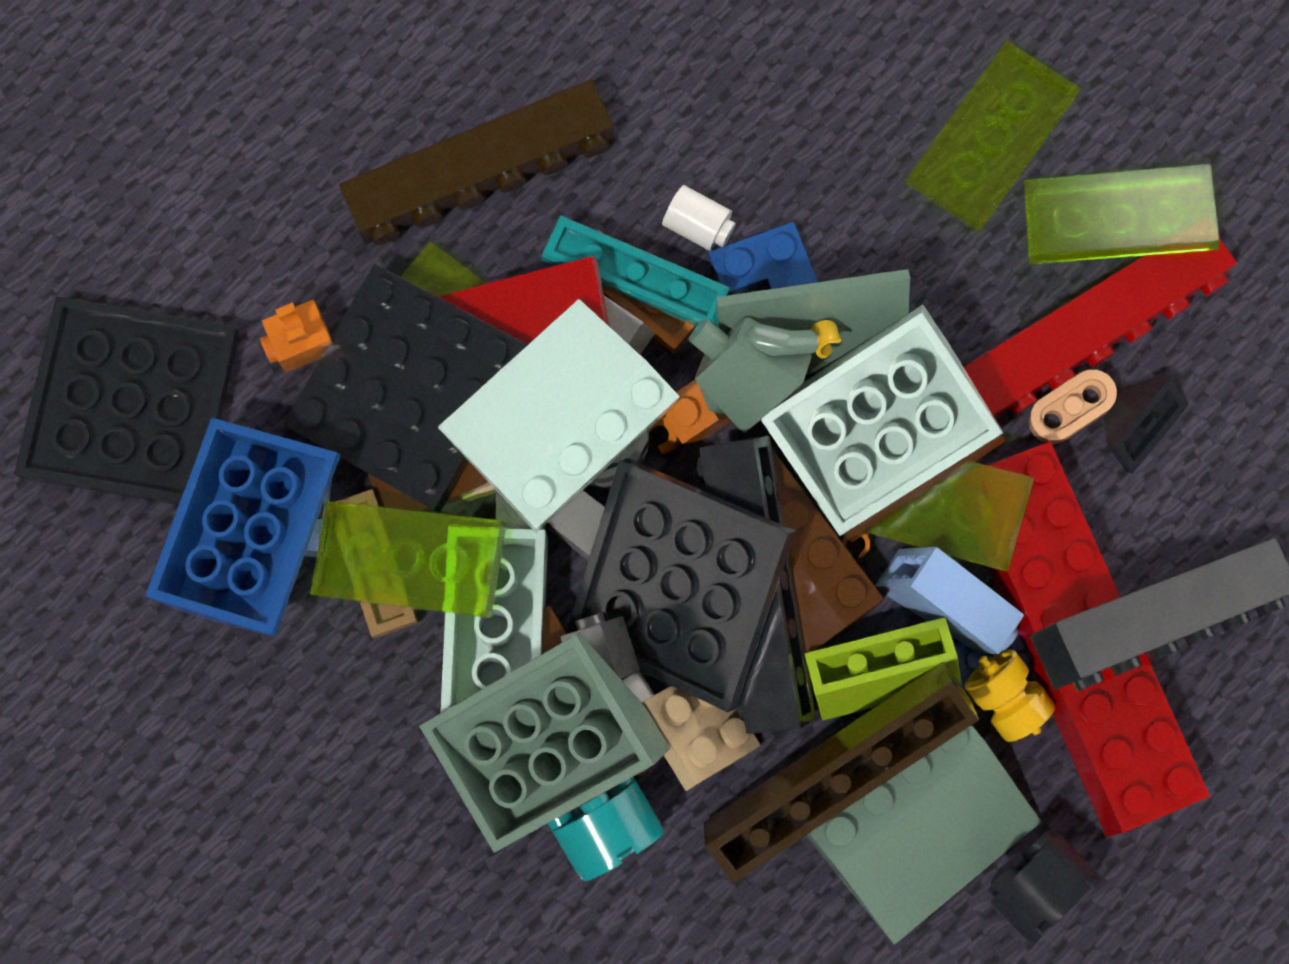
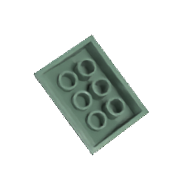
[714,269,910,381]
[419,633,670,853]
[806,725,1041,945]

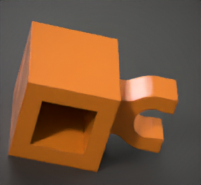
[260,299,332,373]
[649,379,732,454]

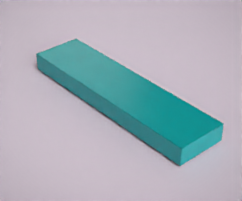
[542,215,730,327]

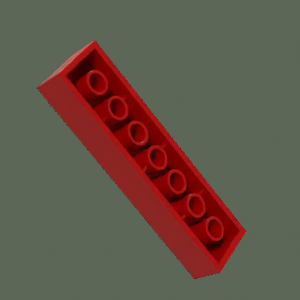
[953,442,1210,837]

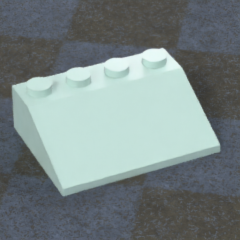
[438,299,680,533]
[761,305,1003,536]

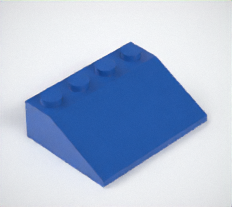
[145,418,340,637]

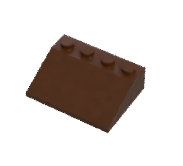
[771,448,884,653]

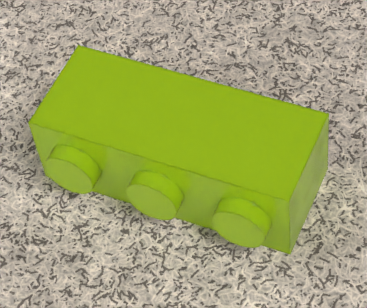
[805,617,962,721]

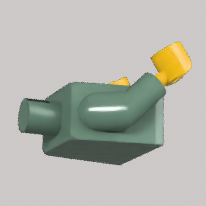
[688,318,842,433]

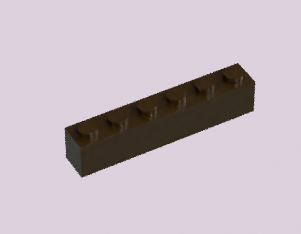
[339,79,614,245]
[703,662,979,883]

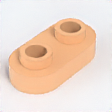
[1029,370,1117,444]

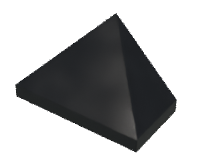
[1104,374,1189,474]

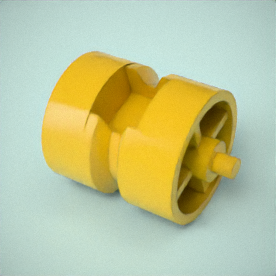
[964,650,1056,742]

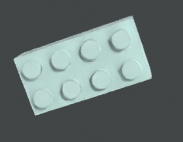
[440,527,548,713]

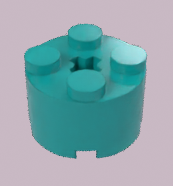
[548,777,664,881]

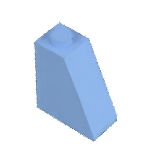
[875,547,1024,654]

